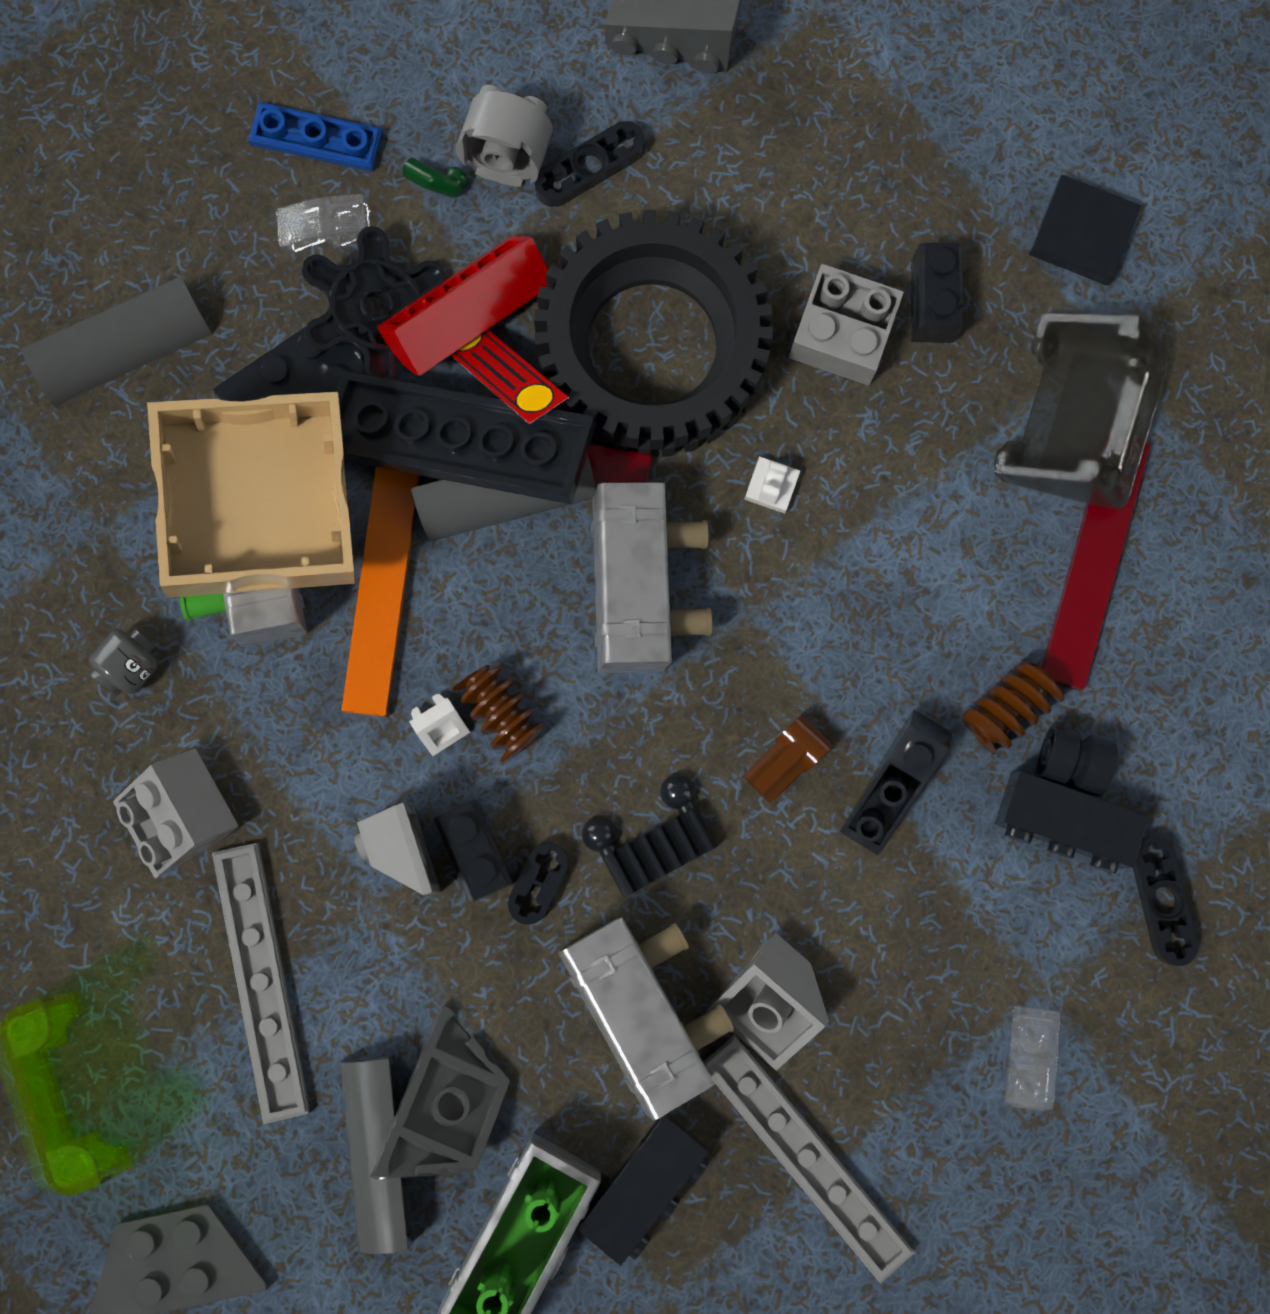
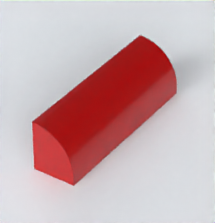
[377,235,548,376]

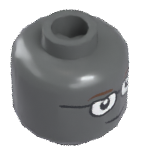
[89,629,158,696]

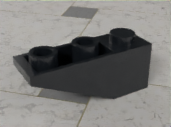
[840,710,952,855]

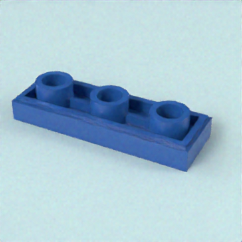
[248,102,383,172]

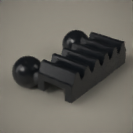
[582,774,718,898]

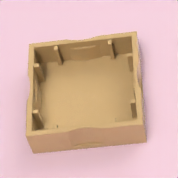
[147,392,354,598]

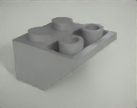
[788,263,904,386]
[113,748,238,879]

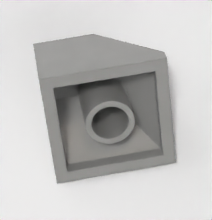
[354,803,442,895]
[708,933,829,1071]

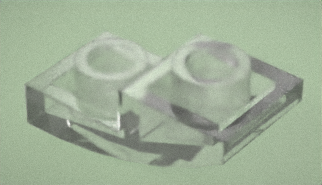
[276,194,370,254]
[1005,1006,1060,1112]

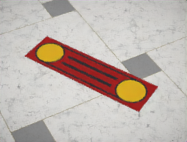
[451,329,569,424]

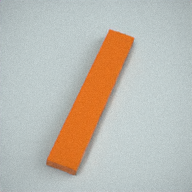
[341,467,421,717]

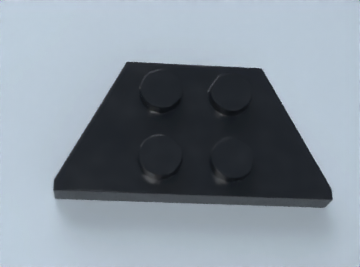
[213,314,365,402]

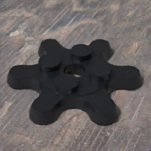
[301,226,446,380]

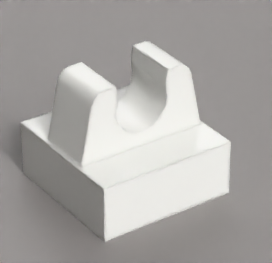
[745,456,800,513]
[409,694,470,756]

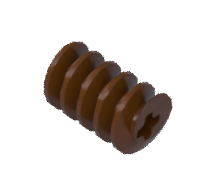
[963,662,1065,754]
[452,663,545,763]

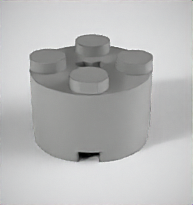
[456,85,553,187]

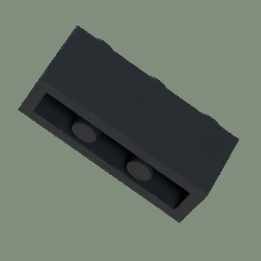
[995,771,1150,874]
[577,1113,709,1266]

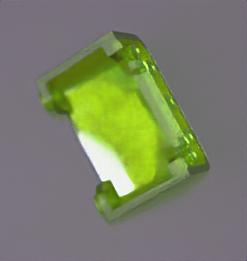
[0,991,134,1196]

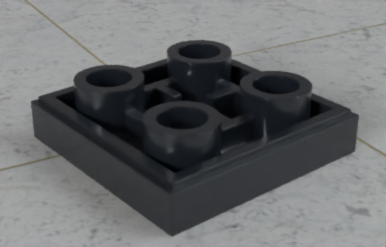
[1029,174,1141,286]

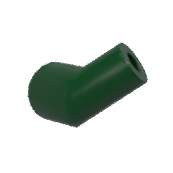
[403,158,468,198]

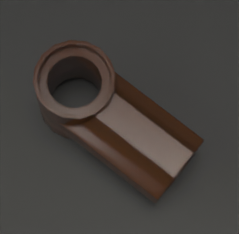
[743,713,834,803]

